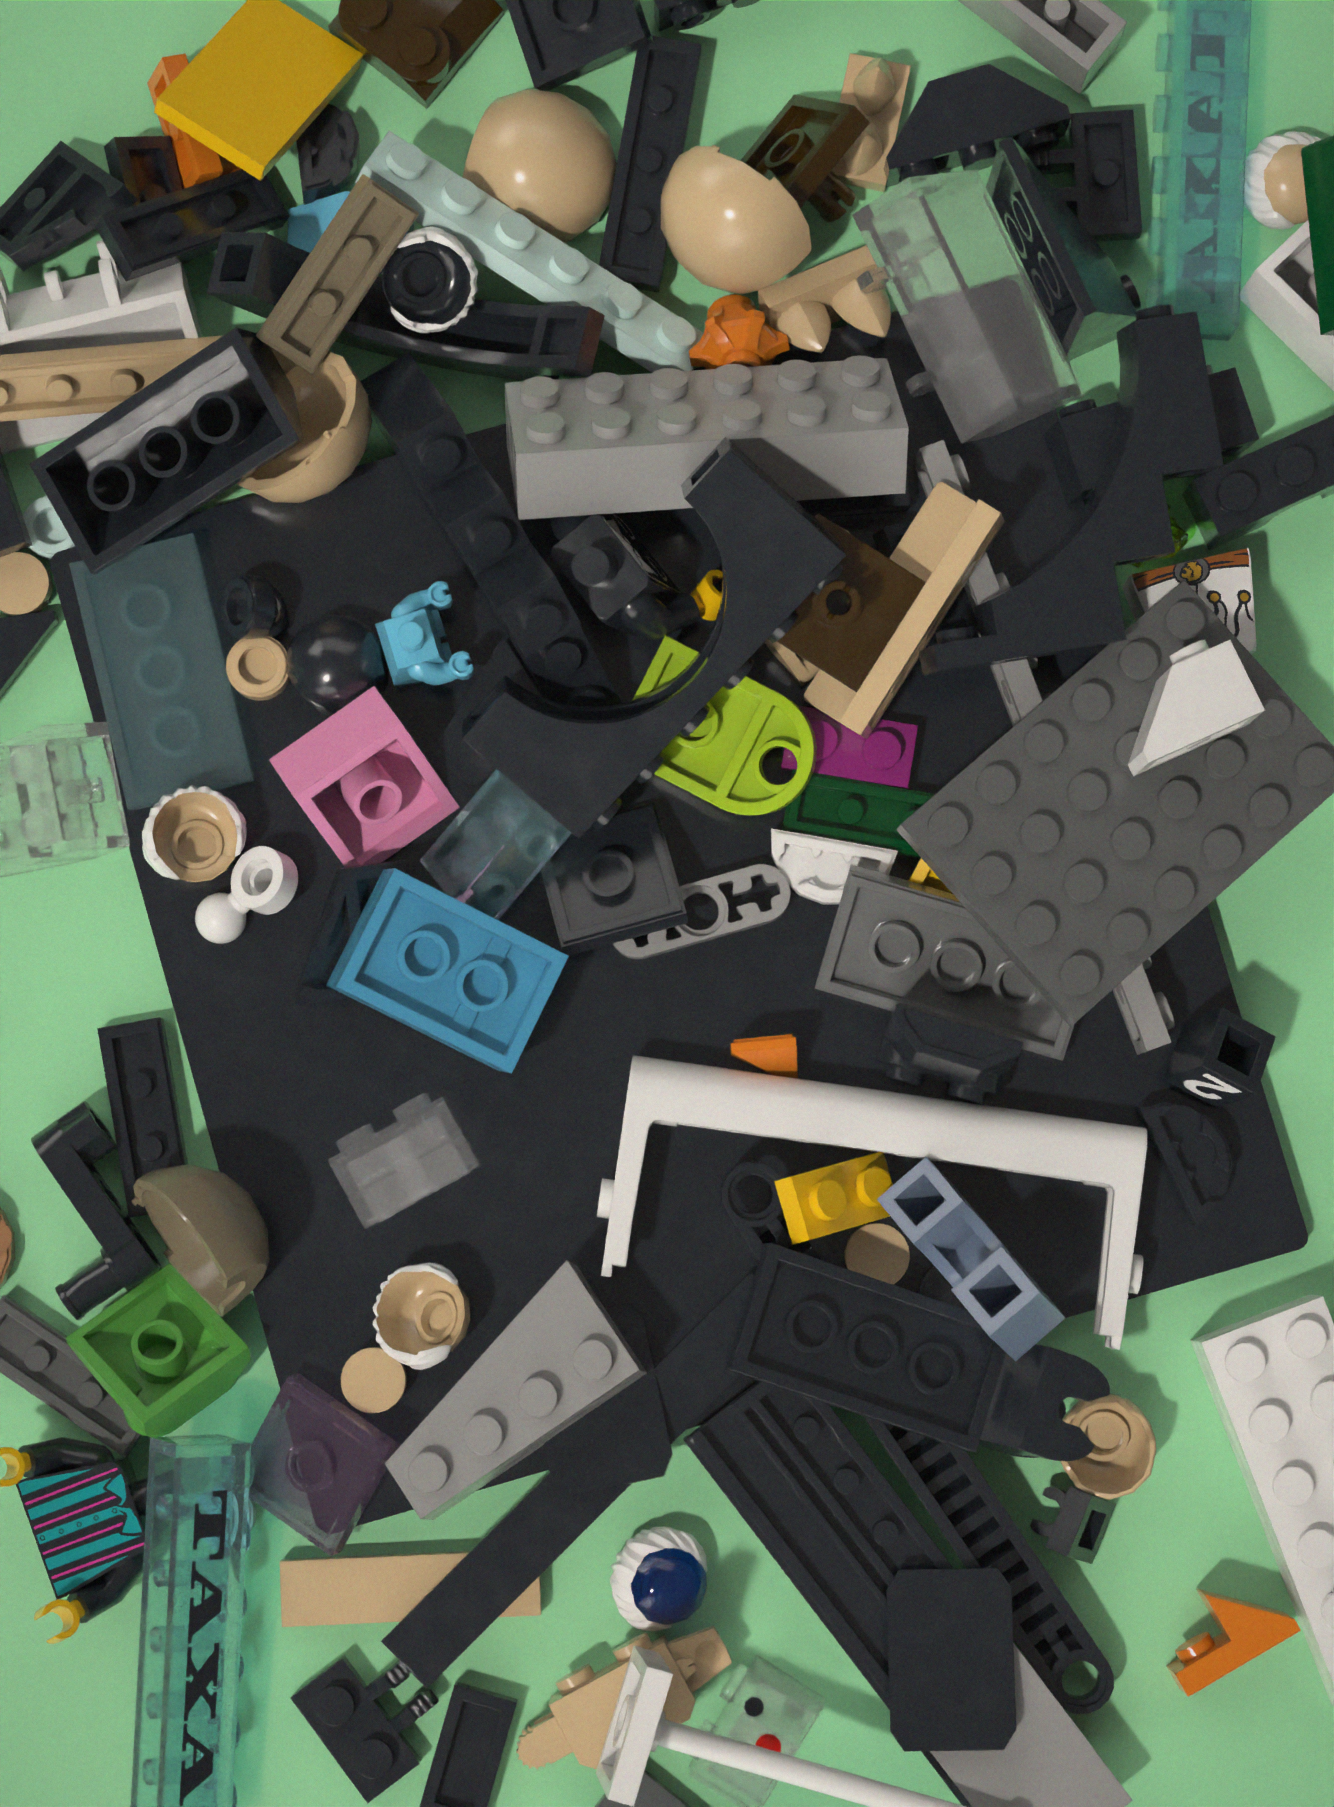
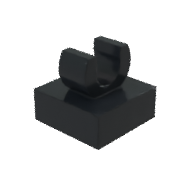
[1030,1486,1116,1564]

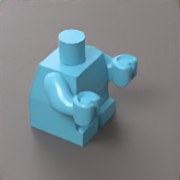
[375,581,474,690]

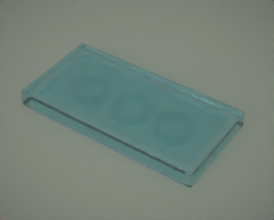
[69,533,255,811]

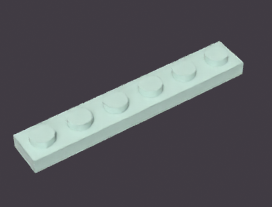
[355,131,704,373]

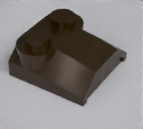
[328,0,504,109]

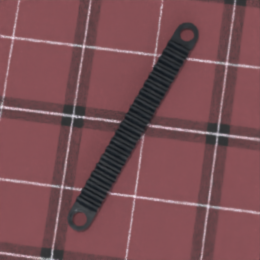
[720,1161,1114,1714]

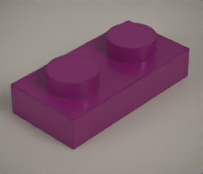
[781,706,918,789]

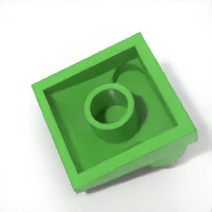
[66,1263,251,1437]

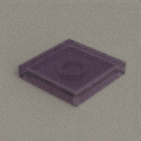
[230,1373,400,1556]

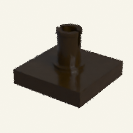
[740,94,870,222]
[777,513,926,692]

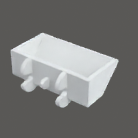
[0,240,203,455]

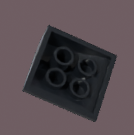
[983,136,1141,364]

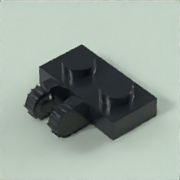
[1026,110,1142,242]
[290,1655,439,1804]

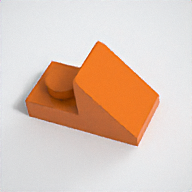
[1166,1588,1301,1697]

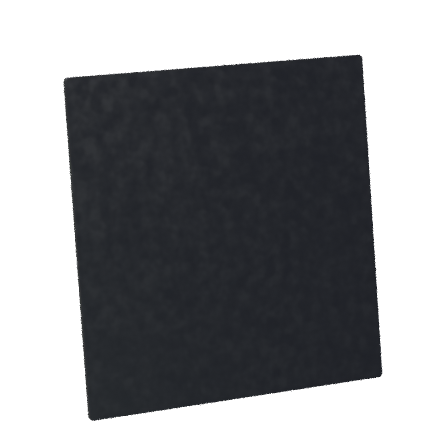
[50,280,1308,1533]

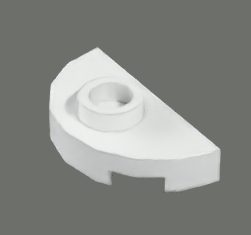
[771,828,898,905]

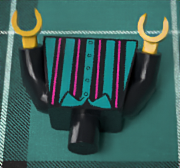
[0,1437,183,1644]

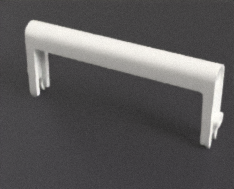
[597,1055,1147,1350]

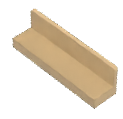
[804,482,1005,739]

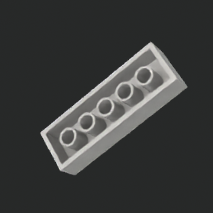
[505,356,909,520]

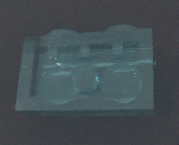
[420,769,571,920]

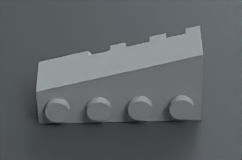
[385,1260,647,1520]

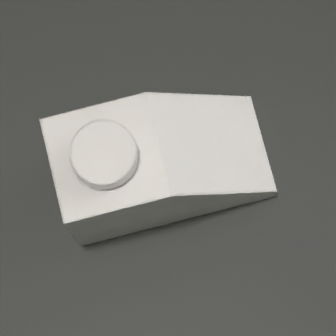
[1128,640,1265,776]

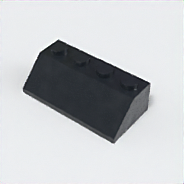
[29,327,304,575]

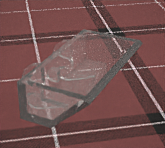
[852,170,1085,444]

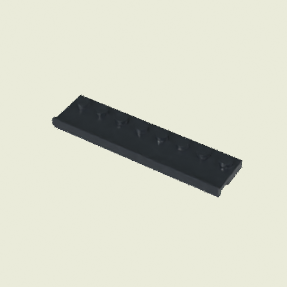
[683,1381,972,1807]

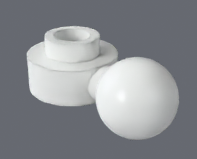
[195,846,298,944]

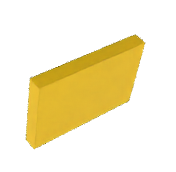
[154,0,363,181]

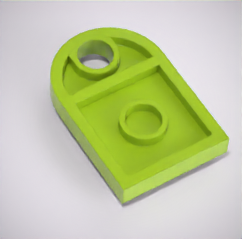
[633,635,817,815]

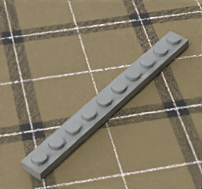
[913,440,1174,1055]

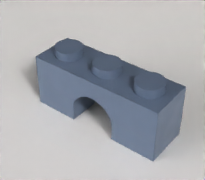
[877,1157,1065,1361]

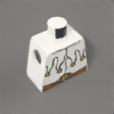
[1122,548,1257,655]

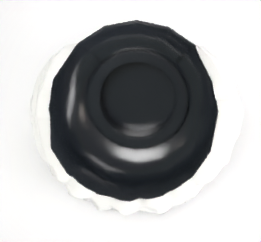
[382,226,478,333]

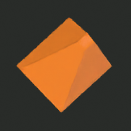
[730,1034,798,1079]

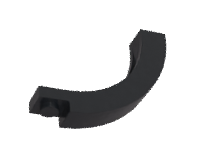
[207,232,605,380]

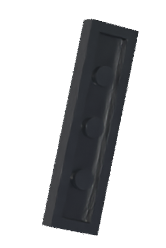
[599,36,702,293]

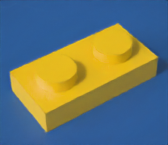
[774,1152,893,1245]

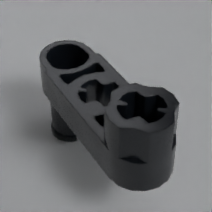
[31,1101,162,1320]

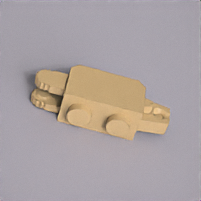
[516,1625,732,1770]

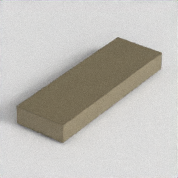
[256,174,419,374]

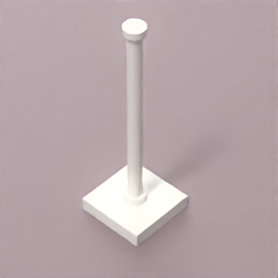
[596,1646,966,1807]

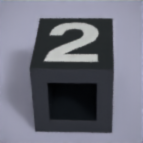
[1164,1008,1276,1108]

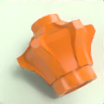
[689,294,789,370]

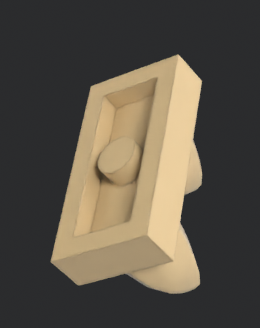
[832,53,911,192]
[758,243,891,353]

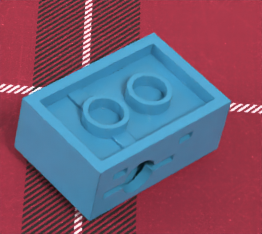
[326,868,569,1074]

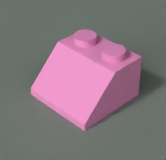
[269,686,460,867]

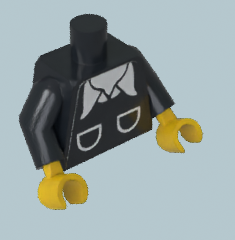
[548,513,723,641]

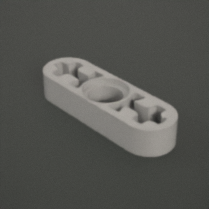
[613,864,790,959]

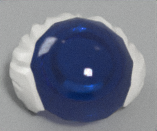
[610,1526,708,1632]

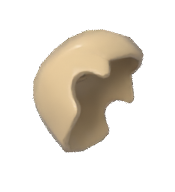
[1060,1394,1156,1500]

